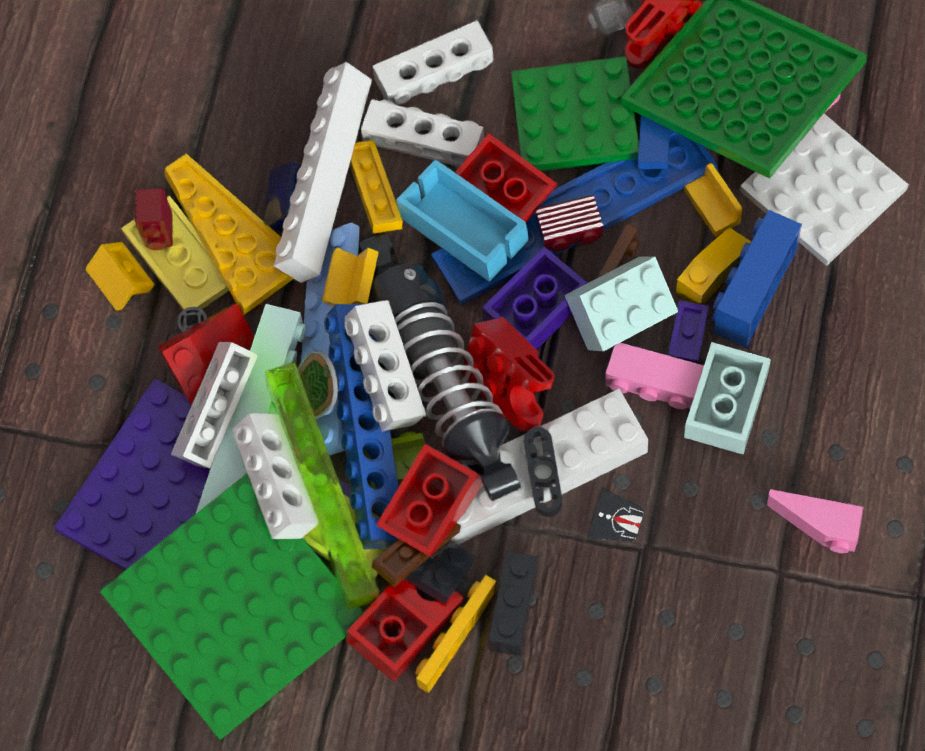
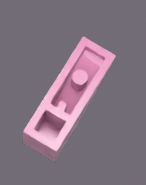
[767,489,863,553]

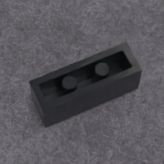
[489,551,538,657]

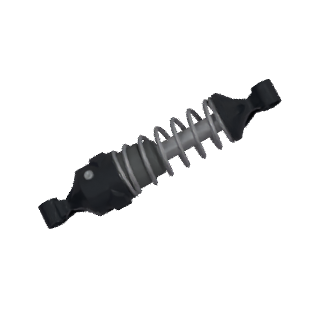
[358,232,521,501]

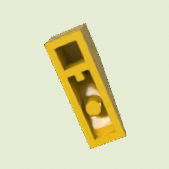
[676,227,751,305]

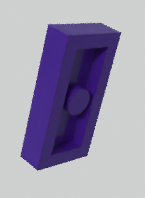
[668,301,709,364]

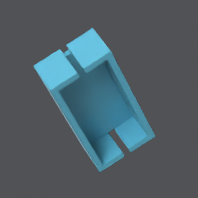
[396,159,529,282]

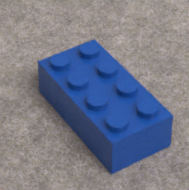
[711,210,802,348]

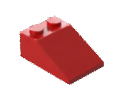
[455,133,557,222]
[157,303,255,404]
[376,444,482,557]

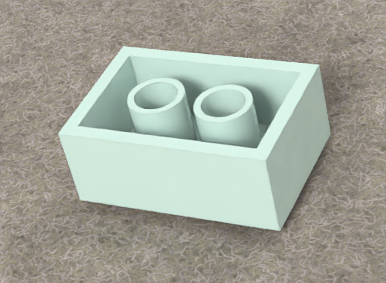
[565,257,678,351]
[684,342,771,454]

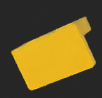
[684,163,742,237]
[86,242,155,311]
[322,248,379,307]

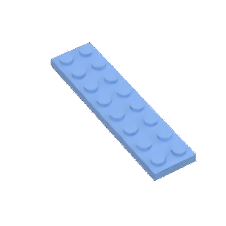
[295,223,360,462]

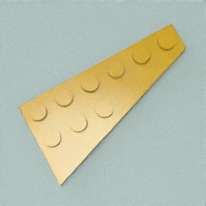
[164,153,294,316]

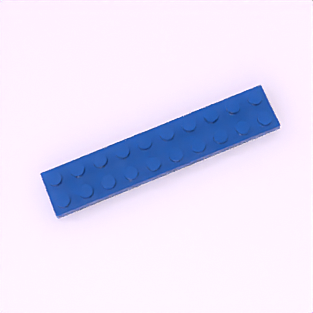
[431,130,718,306]

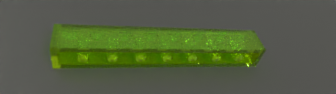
[265,362,379,610]

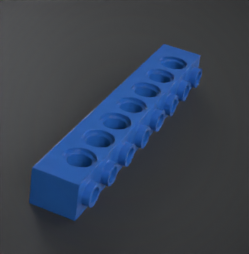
[324,304,399,550]

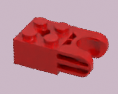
[625,0,703,69]
[461,317,555,431]
[346,579,464,682]

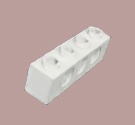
[373,21,493,104]
[361,99,484,167]
[344,300,426,432]
[171,342,258,468]
[232,413,319,539]

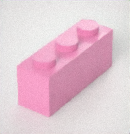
[605,343,704,409]

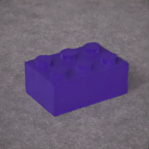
[482,247,587,349]

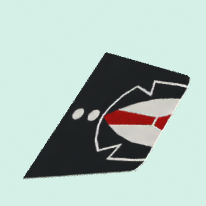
[588,488,644,542]

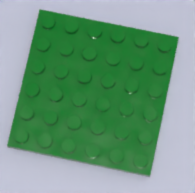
[621,0,867,179]
[100,472,364,740]

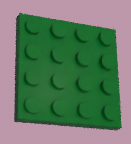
[511,56,639,171]

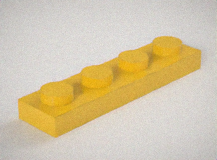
[349,140,403,234]
[415,575,497,693]

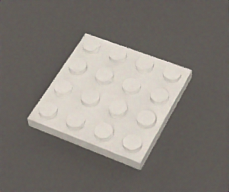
[740,114,908,266]

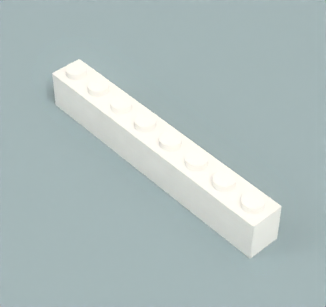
[274,62,372,283]

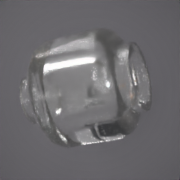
[588,0,633,35]

